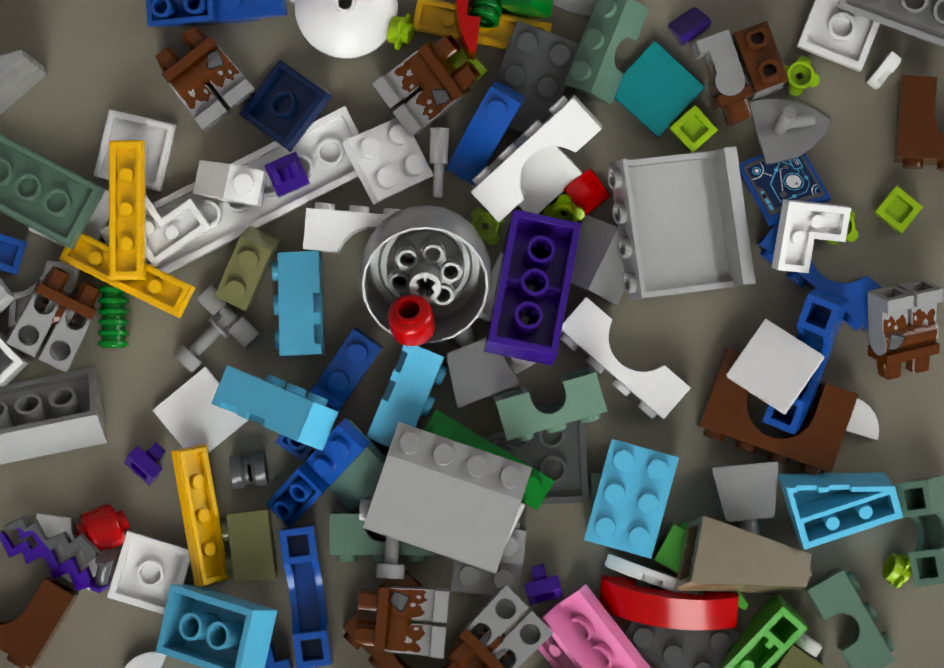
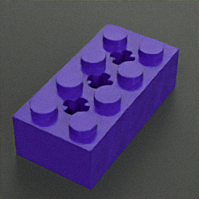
[484,209,581,366]

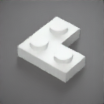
[146,195,212,267]
[772,199,851,273]

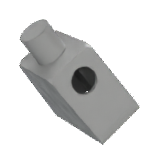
[446,325,519,408]
[709,461,778,536]

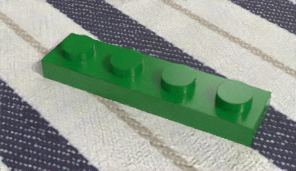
[424,409,555,511]

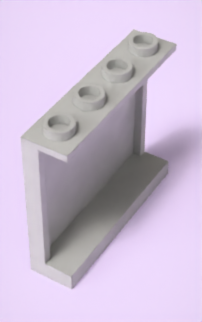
[608,146,756,301]

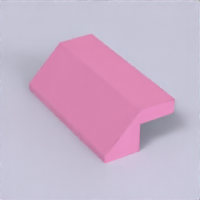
[538,584,651,668]

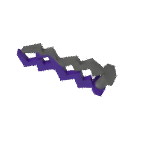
[0,516,116,593]

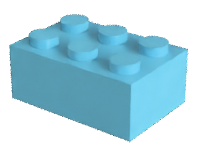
[584,438,679,559]
[156,584,277,668]

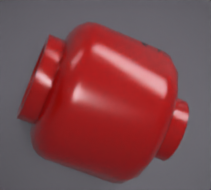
[388,294,435,347]
[75,504,130,551]

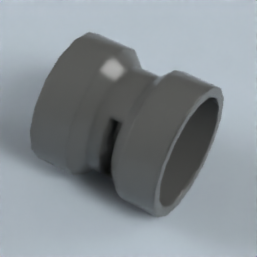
[229,452,269,490]

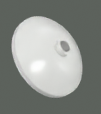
[295,0,398,59]

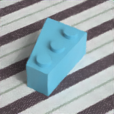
[272,251,326,357]
[367,345,448,447]
[211,365,338,451]
[778,472,903,550]

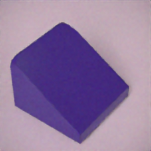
[668,7,712,46]

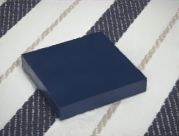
[239,60,332,152]

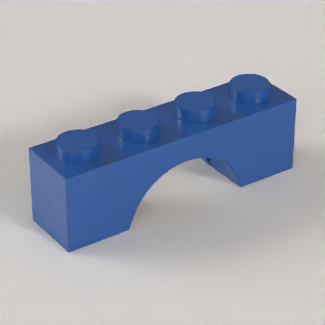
[756,222,888,331]
[762,288,850,434]
[279,524,334,668]

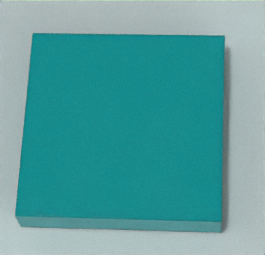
[614,41,705,138]

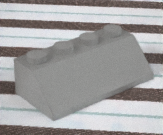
[0,366,107,465]

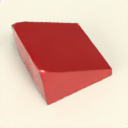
[563,168,610,217]

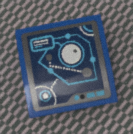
[739,153,831,226]

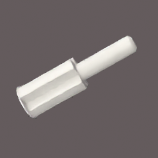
[429,127,450,198]

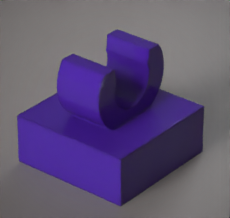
[264,151,310,198]
[124,442,166,486]
[524,563,563,606]

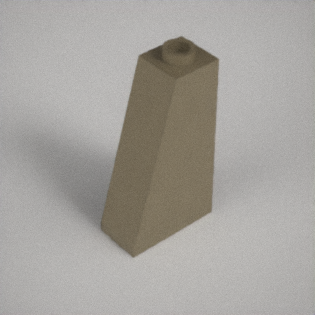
[675,515,812,594]

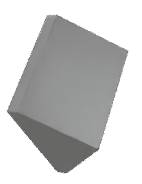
[570,215,624,306]

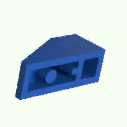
[446,80,526,186]

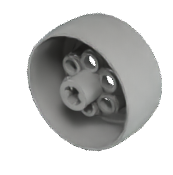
[359,205,491,344]

